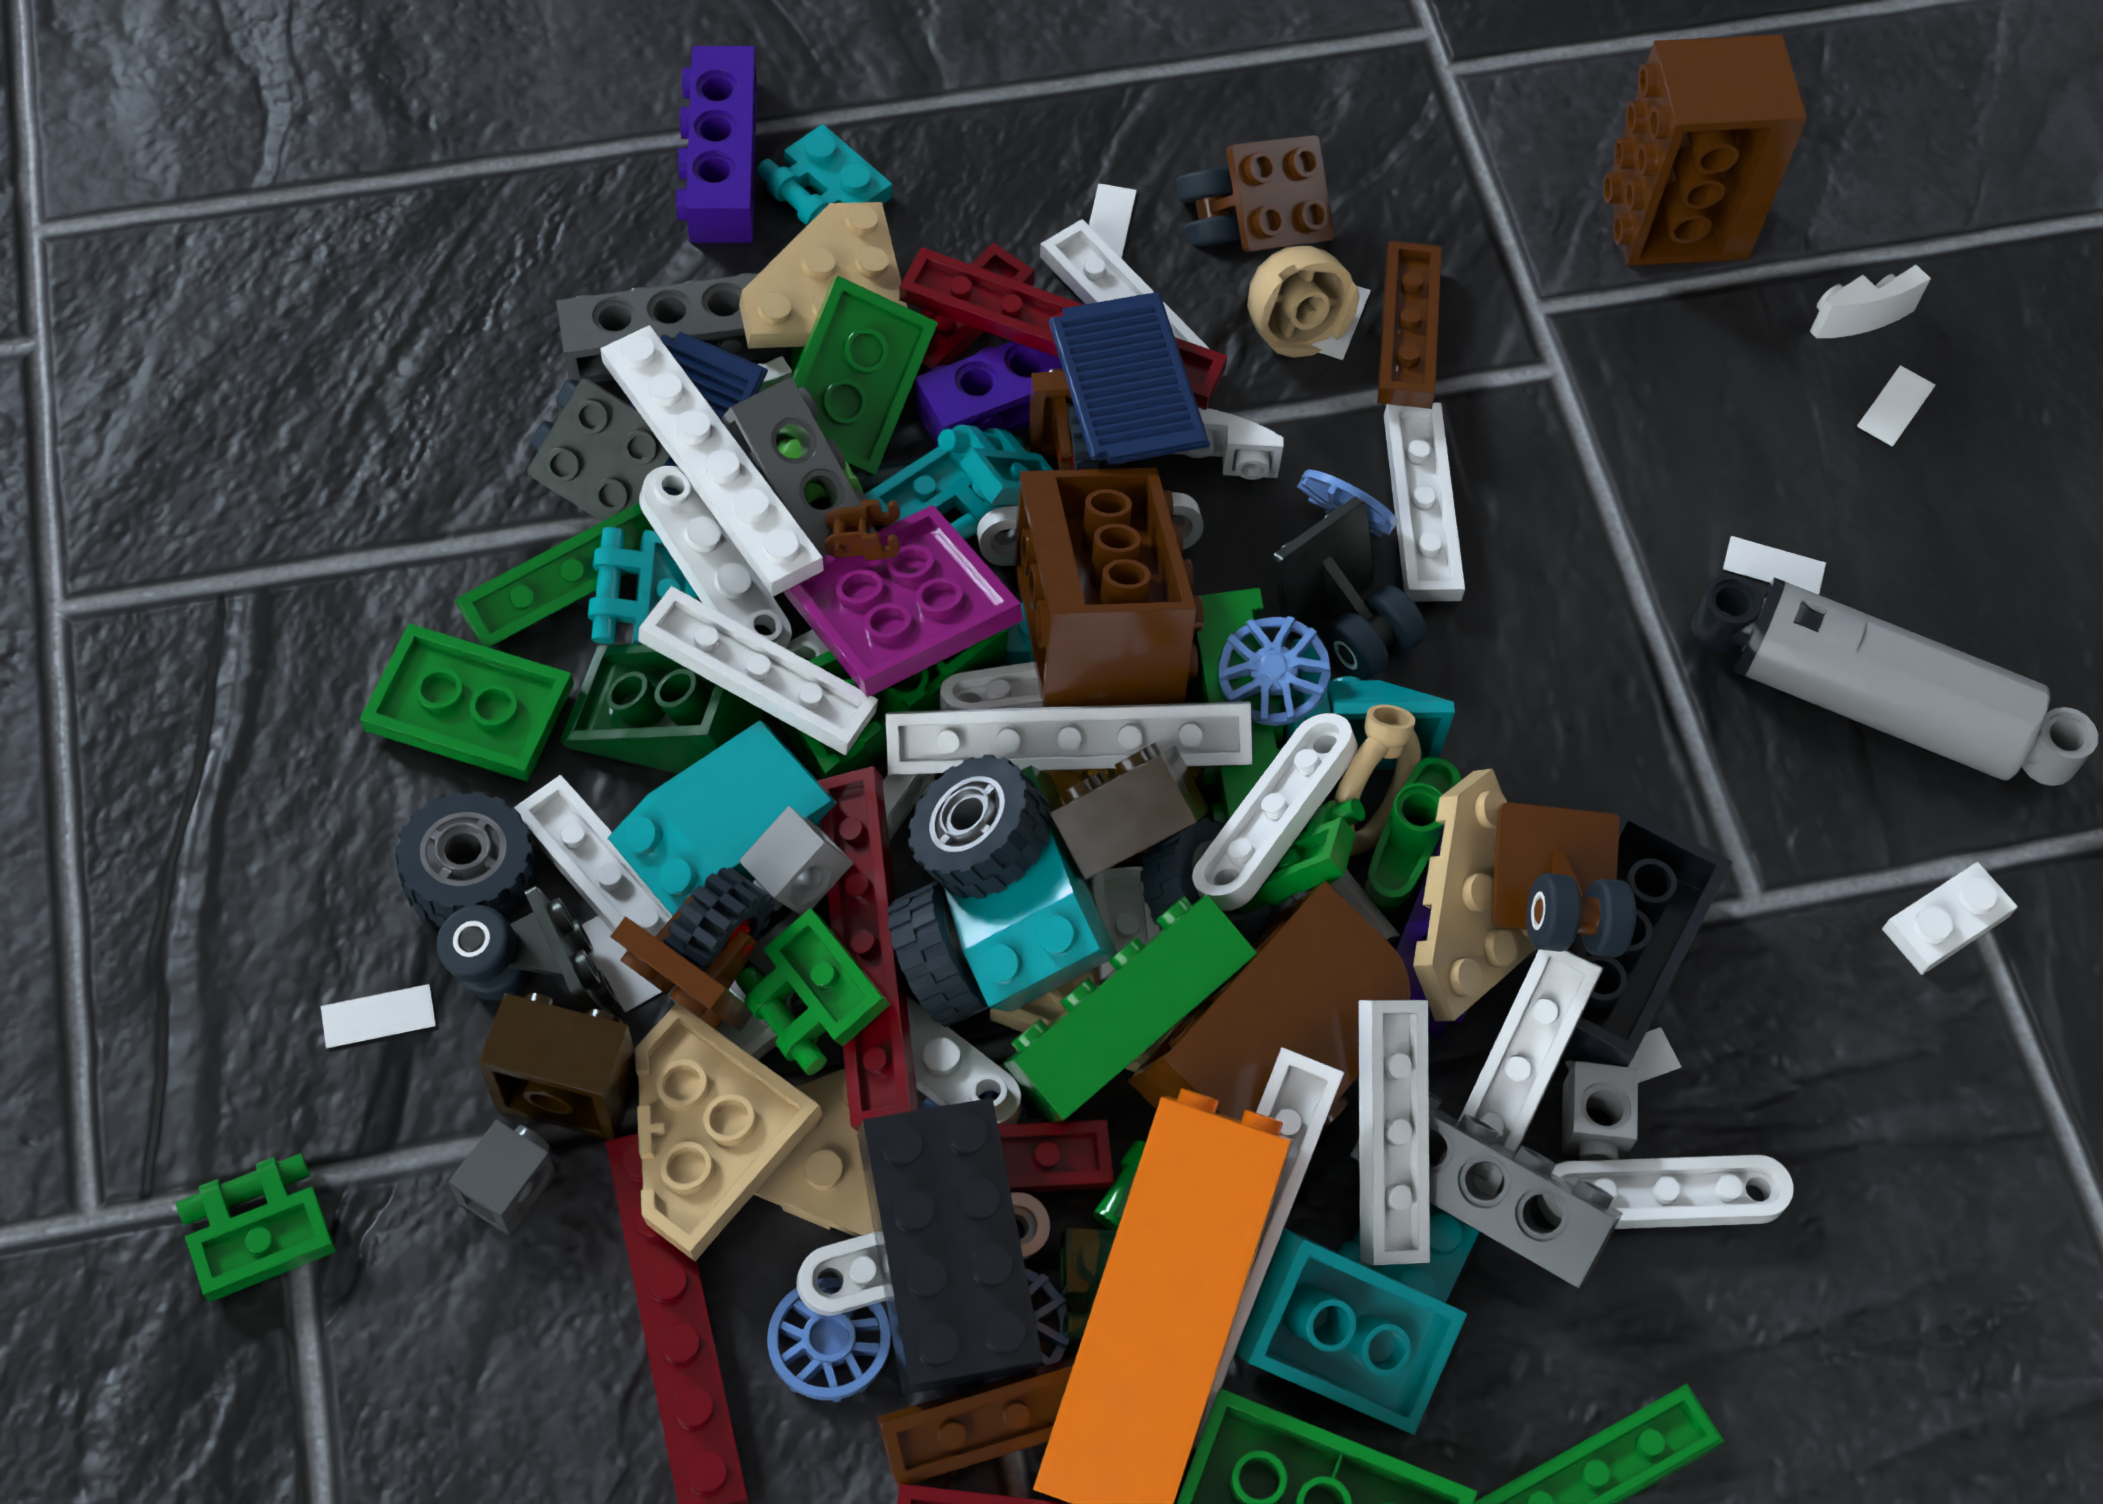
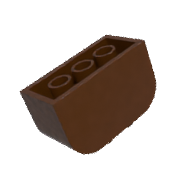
[1128,881,1410,1128]

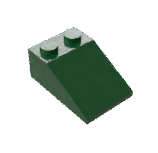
[560,643,764,774]

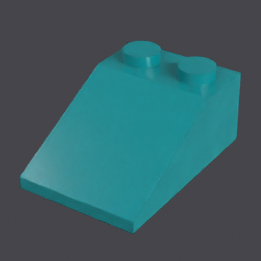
[607,720,837,916]
[943,808,1117,1012]
[1235,1228,1468,1435]

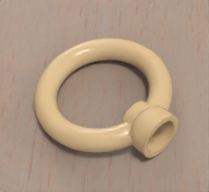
[1334,705,1421,856]

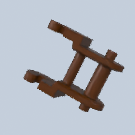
[824,499,900,561]

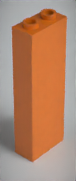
[1033,1088,1294,1504]

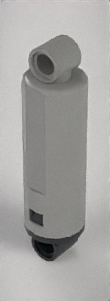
[1691,574,2099,786]

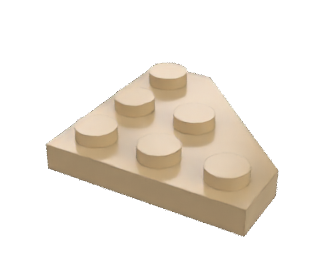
[739,202,908,349]
[1413,769,1537,1021]
[635,1002,823,1261]
[753,1069,874,1237]

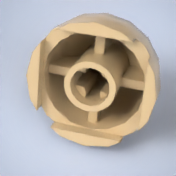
[1247,246,1359,358]

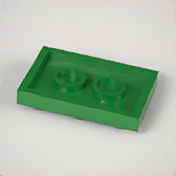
[777,275,938,476]
[359,623,574,782]

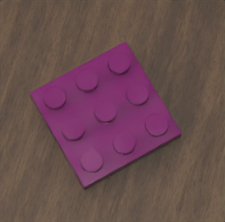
[784,505,1023,698]

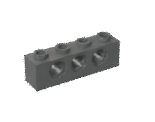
[556,273,786,382]
[721,377,876,557]
[1350,1091,1623,1288]

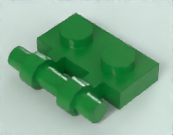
[1239,798,1365,914]
[735,908,891,1075]
[176,1153,337,1303]

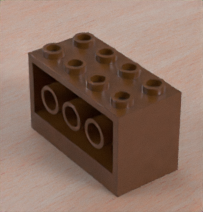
[1603,34,1807,266]
[1014,468,1204,707]

